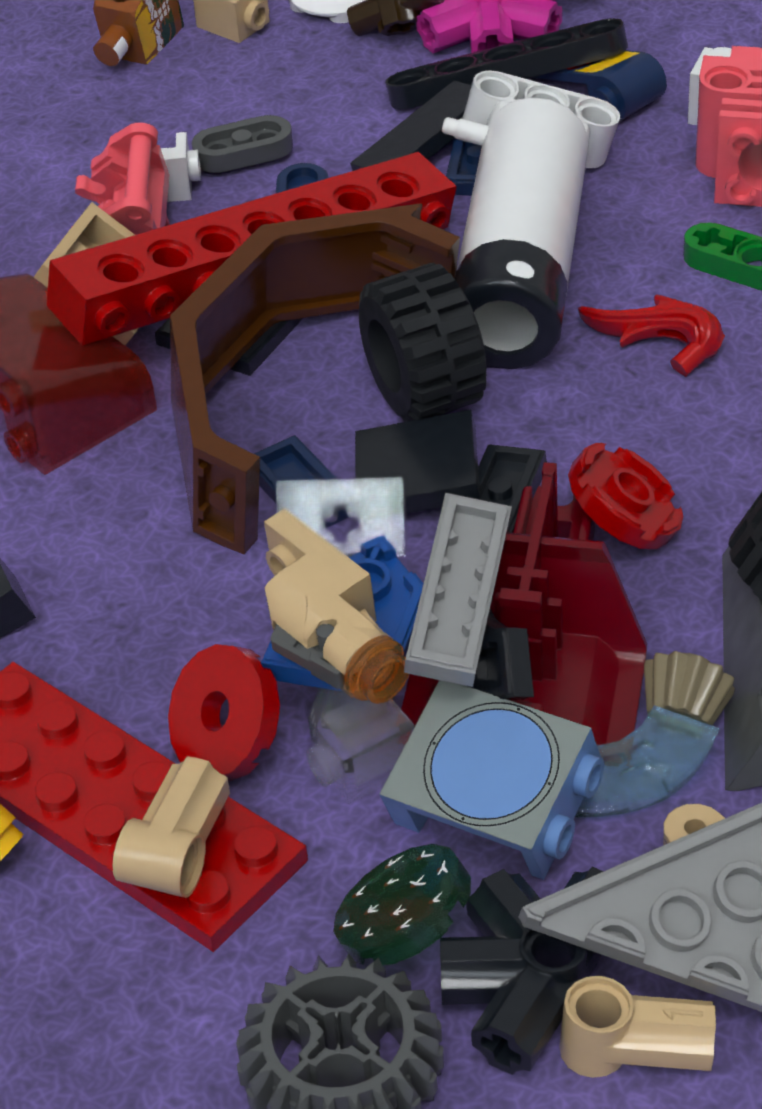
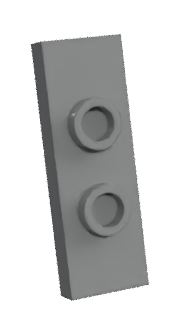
[404,493,512,687]

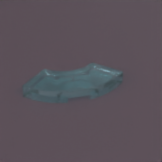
[574,705,720,819]

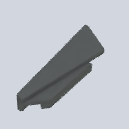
[722,546,762,791]

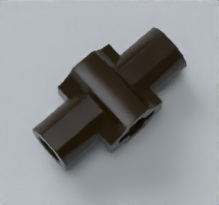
[347,0,445,36]

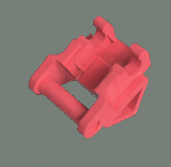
[71,123,170,235]

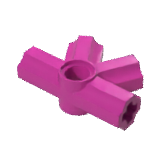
[416,0,562,53]

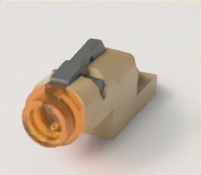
[264,508,409,704]

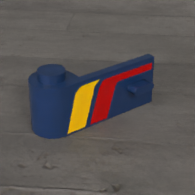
[531,50,667,122]

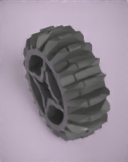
[236,953,444,1109]

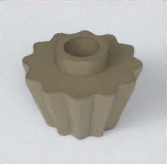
[644,651,735,736]

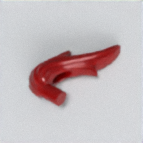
[578,295,725,377]

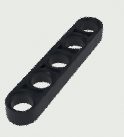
[385,18,628,109]

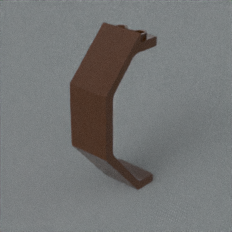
[170,203,460,554]

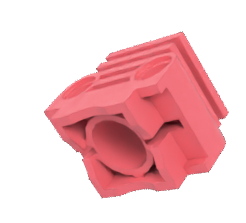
[696,46,762,207]

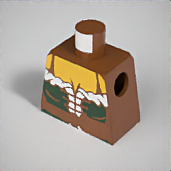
[93,0,184,66]

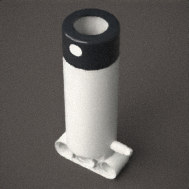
[442,70,620,369]

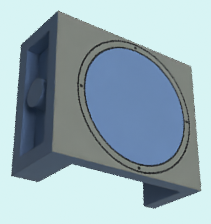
[379,680,604,880]

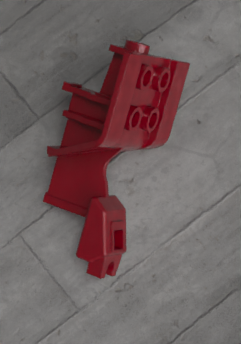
[394,462,647,770]

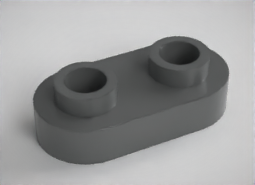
[192,115,293,173]

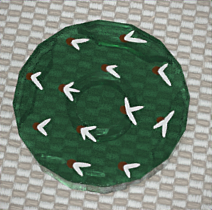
[333,844,471,965]

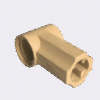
[112,756,230,898]
[559,976,716,1078]

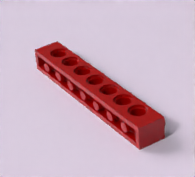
[46,152,457,346]

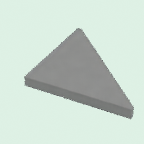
[518,803,762,1012]

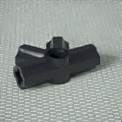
[440,867,604,1075]

